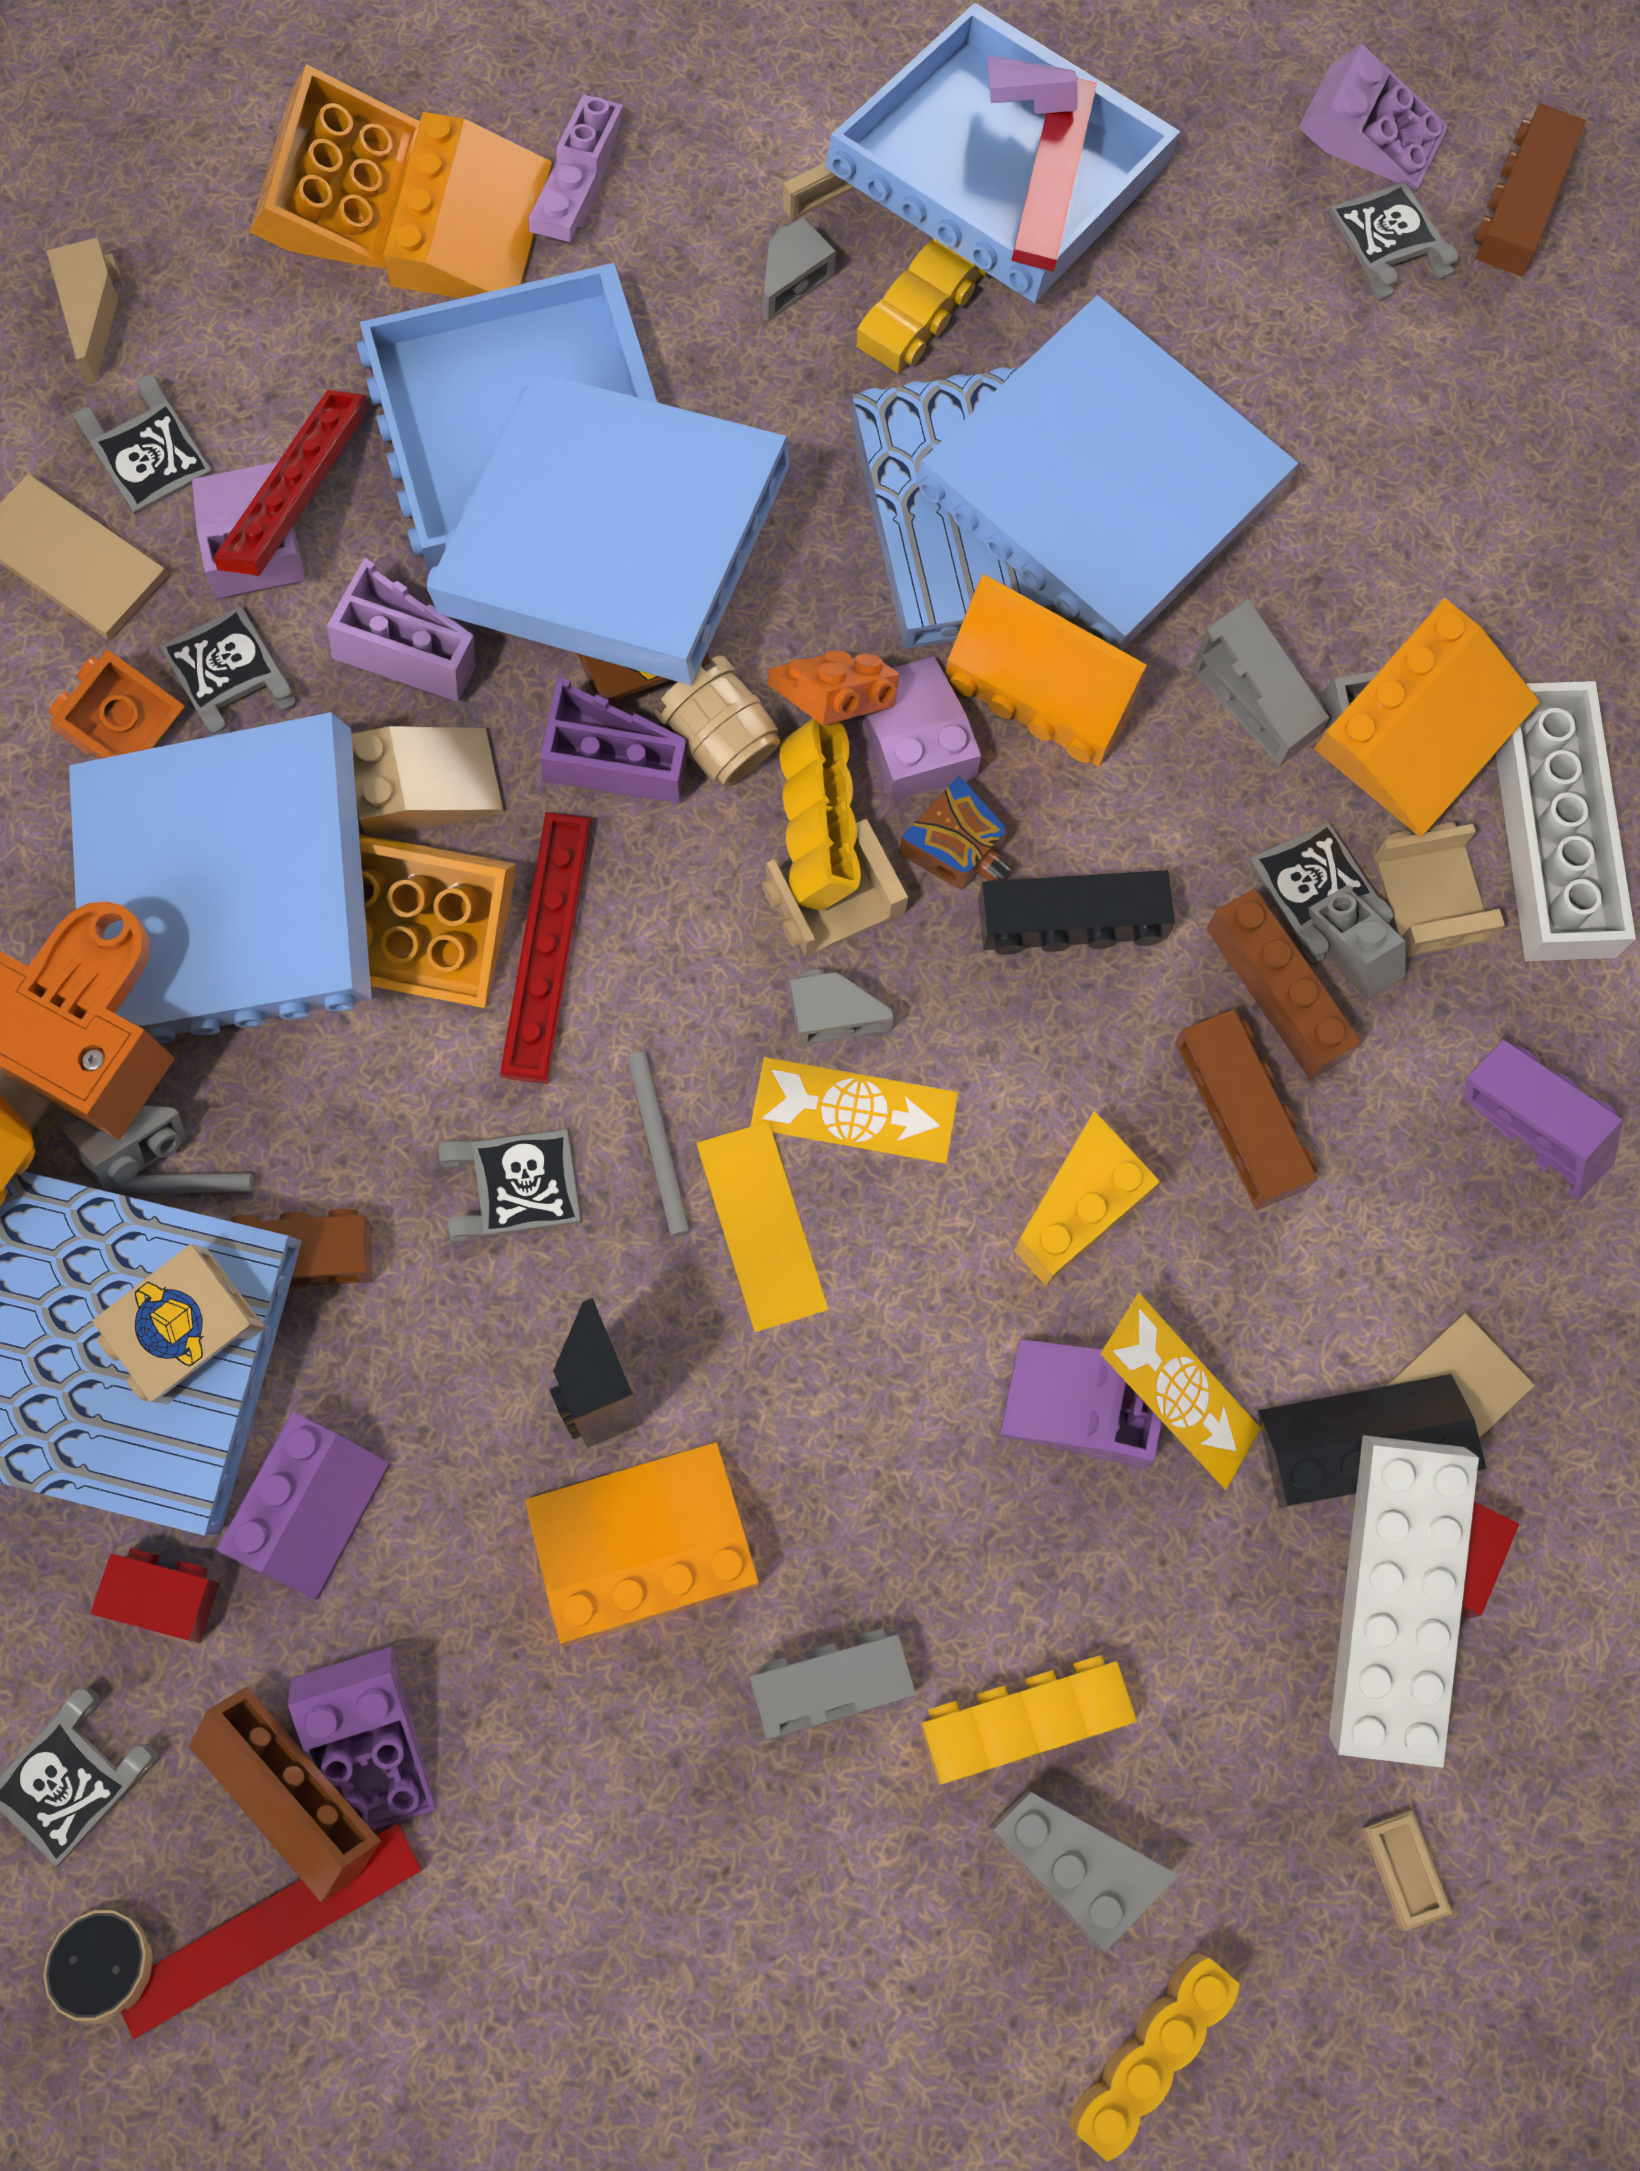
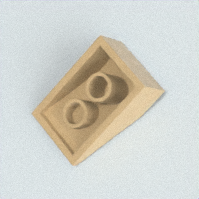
[351,726,504,838]

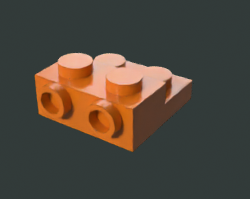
[48,649,185,759]
[767,650,900,726]

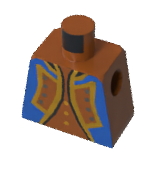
[899,776,1015,890]

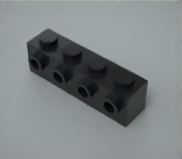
[978,870,1175,955]

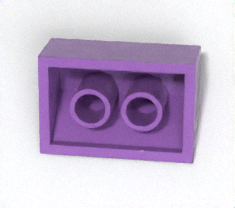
[216,1412,390,1600]

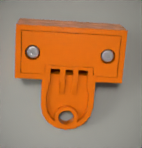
[0,901,175,1141]

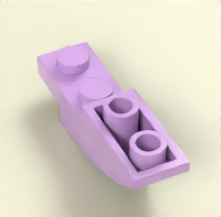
[529,94,623,242]

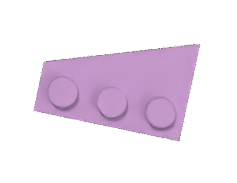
[327,557,476,702]

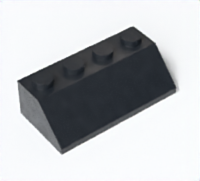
[549,1298,642,1448]
[1257,1374,1487,1508]

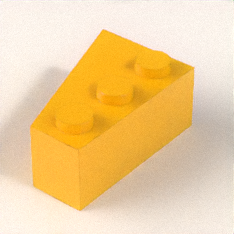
[1014,1111,1160,1286]

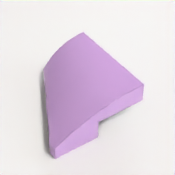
[987,55,1077,114]

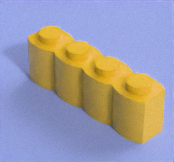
[856,238,990,374]
[779,718,861,911]
[920,1655,1137,1785]
[1069,1953,1240,2162]

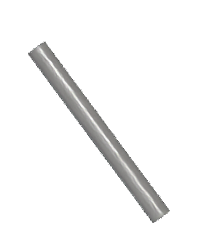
[627,1052,690,1237]
[55,1173,254,1194]

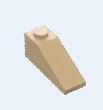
[46,237,121,383]

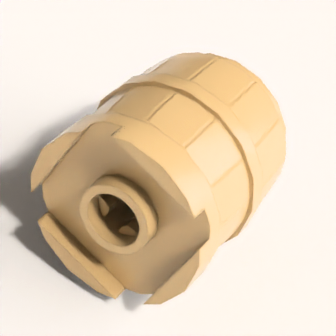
[653,655,781,787]

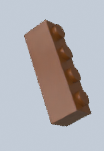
[1474,103,1587,276]
[1206,888,1362,1081]
[1175,1009,1317,1211]
[230,1209,372,1287]
[189,1687,381,1903]

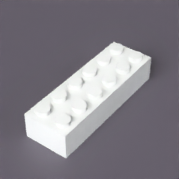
[1496,681,1636,961]
[1329,1435,1479,1768]

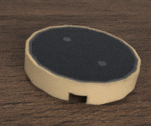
[43,1910,153,2024]

